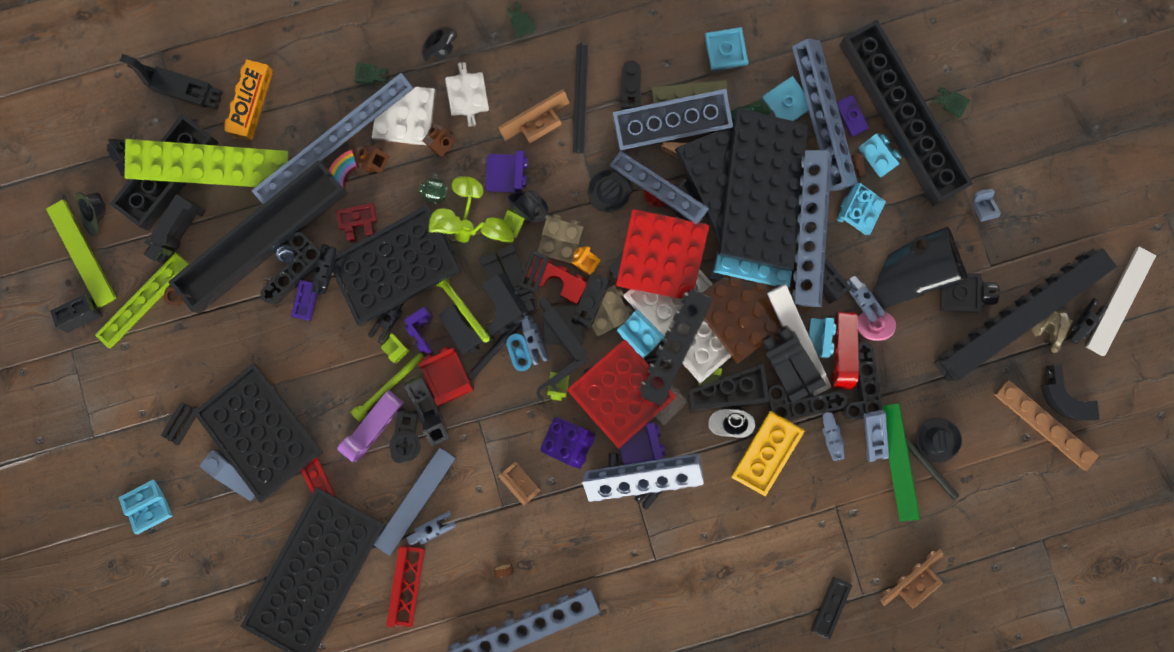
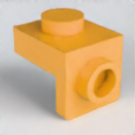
[571,246,601,276]

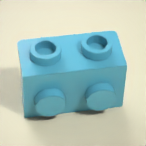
[858,132,902,178]
[808,318,836,358]

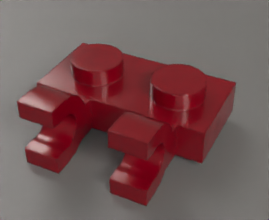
[336,202,378,243]

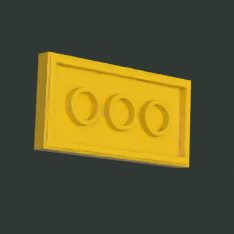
[731,411,805,496]

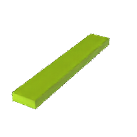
[46,200,117,308]
[95,252,189,348]

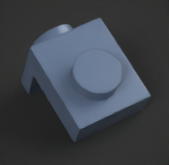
[972,189,1001,222]

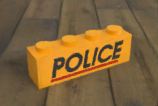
[224,59,273,141]

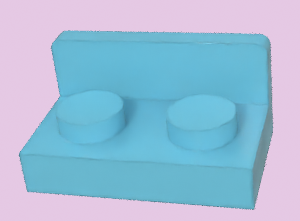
[617,310,664,357]

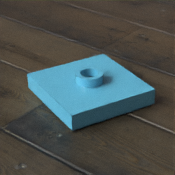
[704,27,748,71]
[761,76,809,121]

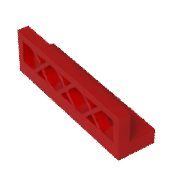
[386,545,425,628]

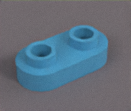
[506,334,532,371]

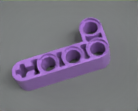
[337,390,404,462]

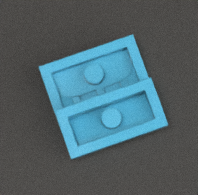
[119,480,172,534]

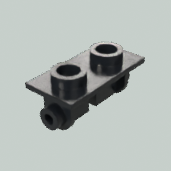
[106,139,125,178]

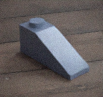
[199,450,255,501]

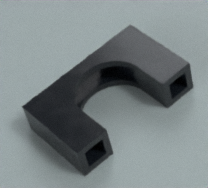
[438,273,529,355]

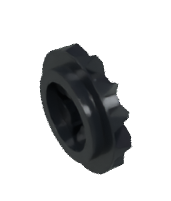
[390,430,421,462]

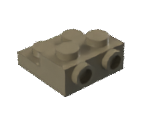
[537,214,584,265]
[584,285,633,337]

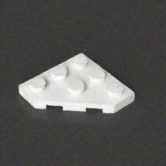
[372,87,436,145]

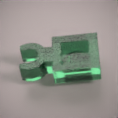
[507,2,536,38]
[354,62,389,85]
[933,87,970,118]

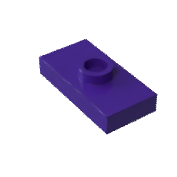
[837,95,869,137]
[291,280,318,321]

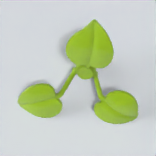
[429,176,514,243]

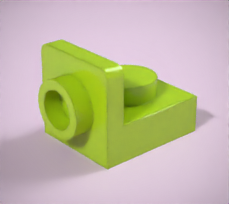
[503,207,525,238]
[547,372,570,401]

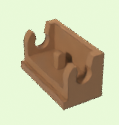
[498,461,541,506]

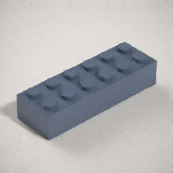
[612,89,733,150]

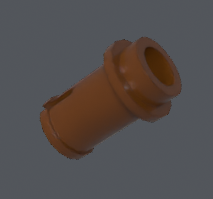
[851,153,867,178]

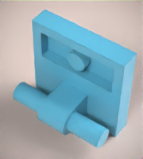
[836,183,886,235]

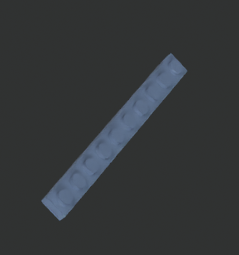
[251,73,413,204]

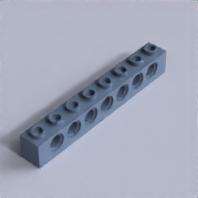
[792,39,858,191]
[792,150,832,307]
[446,587,600,652]

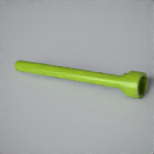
[436,278,490,342]
[350,352,425,423]

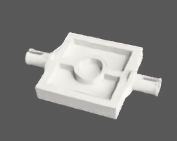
[445,62,489,126]

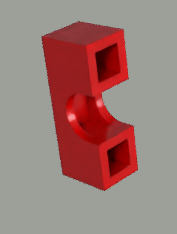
[526,257,587,305]

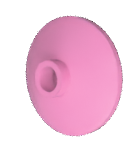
[858,309,896,340]

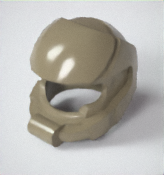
[1031,308,1073,353]

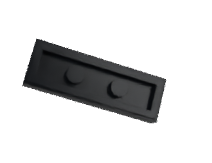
[811,576,853,640]

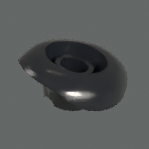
[422,27,457,62]
[588,170,631,213]
[508,190,549,223]
[917,418,962,462]

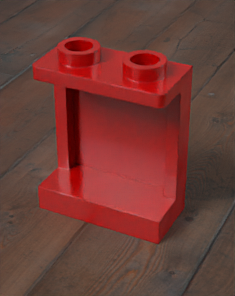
[418,346,474,406]

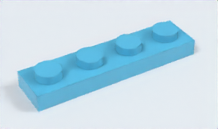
[713,253,792,288]

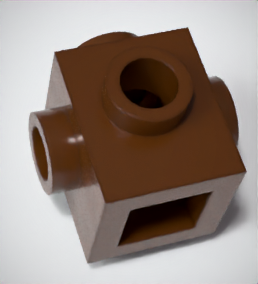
[422,124,456,157]
[356,144,390,173]

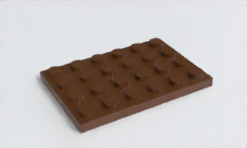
[695,260,826,364]

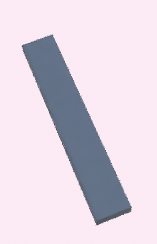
[610,150,708,225]
[374,447,456,556]

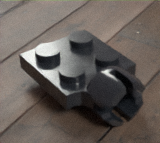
[940,273,1000,313]

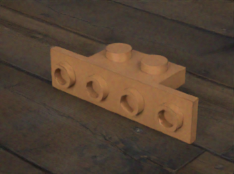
[498,89,569,143]
[880,549,943,609]

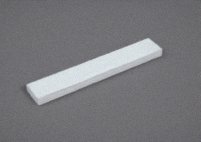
[1085,247,1156,356]
[767,285,831,396]

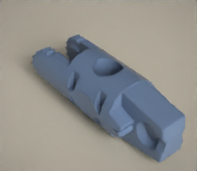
[846,276,886,323]
[522,315,549,365]
[822,411,845,461]
[407,511,456,545]

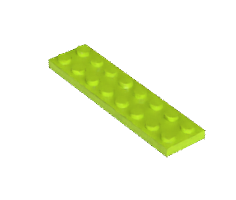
[125,139,288,187]

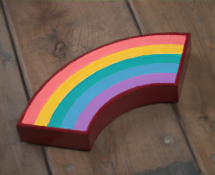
[329,149,359,190]

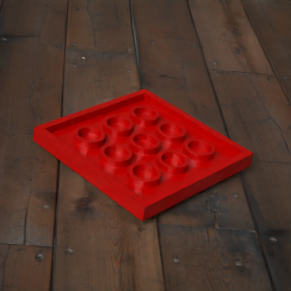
[616,209,709,299]
[567,340,677,449]

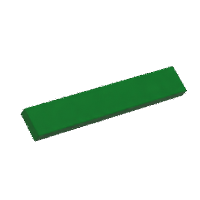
[883,403,921,522]

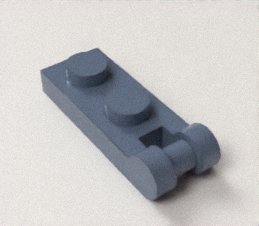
[864,410,889,462]

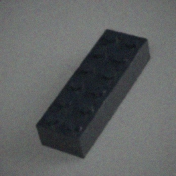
[110,114,219,231]

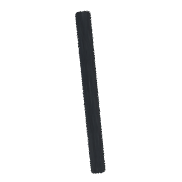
[573,43,588,154]

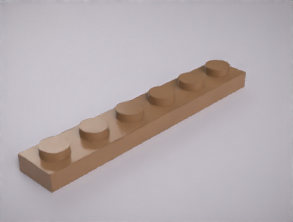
[994,380,1099,471]

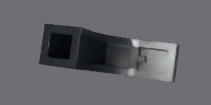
[1041,364,1100,421]
[404,375,449,446]

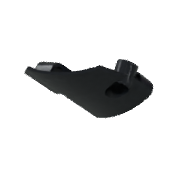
[872,227,968,309]

